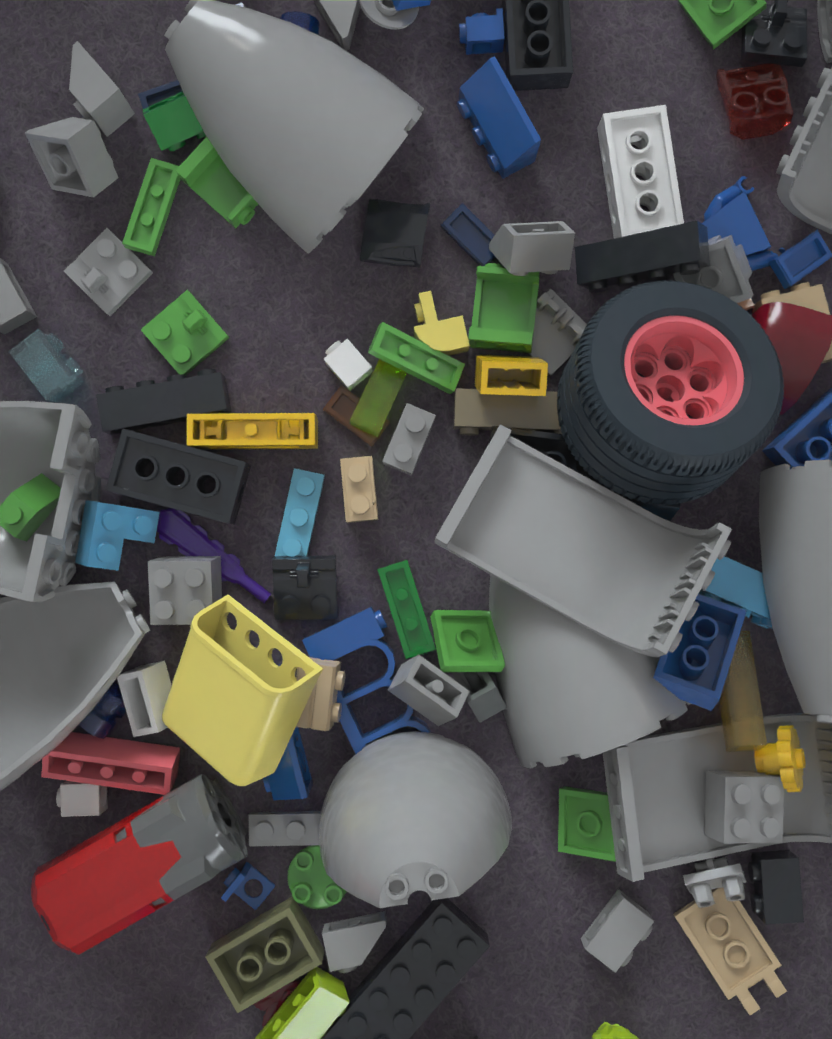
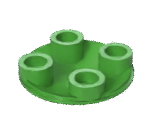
[288,845,347,909]

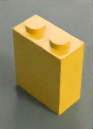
[475,355,548,396]

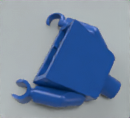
[702,176,786,271]

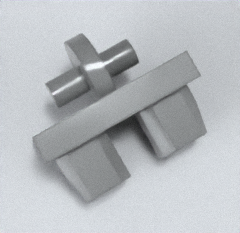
[683,857,747,908]

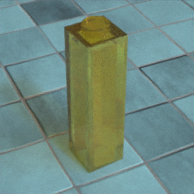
[719,630,767,752]

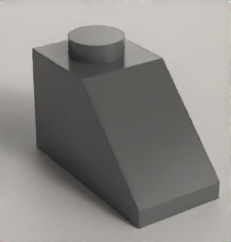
[452,672,506,723]

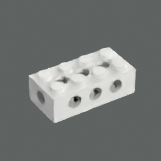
[597,105,684,238]

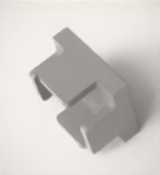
[673,235,754,303]

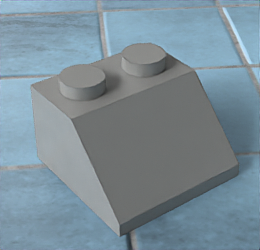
[69,41,135,137]
[25,117,119,198]

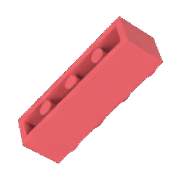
[41,732,180,795]

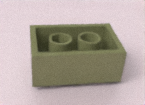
[205,897,325,1013]

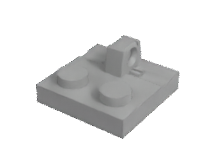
[64,228,153,316]

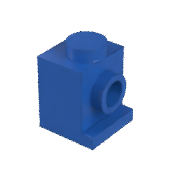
[459,8,505,55]

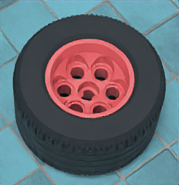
[557,281,784,505]

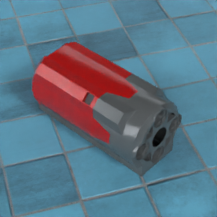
[31,774,248,955]

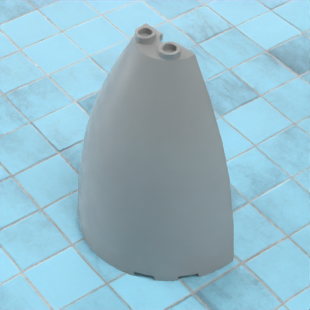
[164,0,424,254]
[0,401,101,602]
[759,460,832,724]
[489,575,691,768]
[0,582,150,791]
[319,732,512,908]

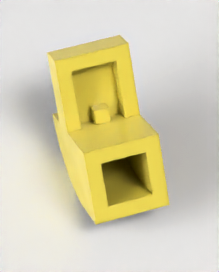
[414,291,470,356]

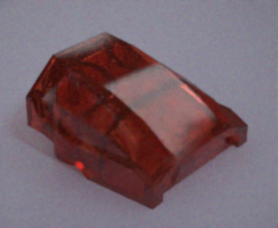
[716,63,794,140]

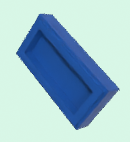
[769,230,832,289]

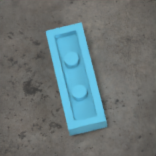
[275,468,325,557]

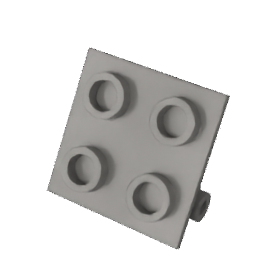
[528,289,587,375]

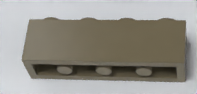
[453,388,563,436]

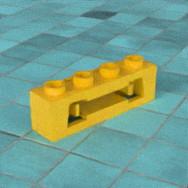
[187,413,318,449]

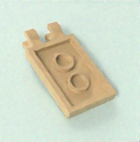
[673,887,787,1015]

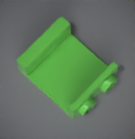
[176,137,258,229]

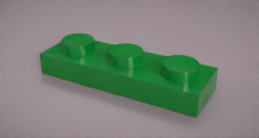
[377,560,436,659]

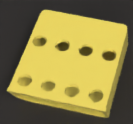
[162,595,323,786]

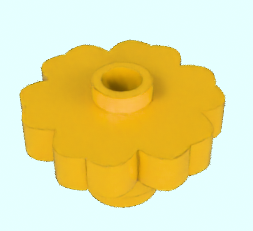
[754,725,806,792]

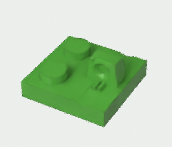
[678,0,767,50]
[141,290,229,376]
[430,610,505,672]
[558,786,616,862]

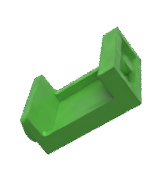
[468,263,540,353]

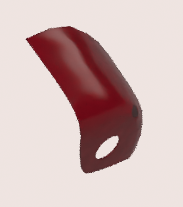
[751,302,832,416]

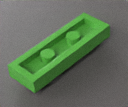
[122,158,180,257]
[368,322,465,394]

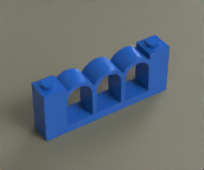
[302,606,431,754]

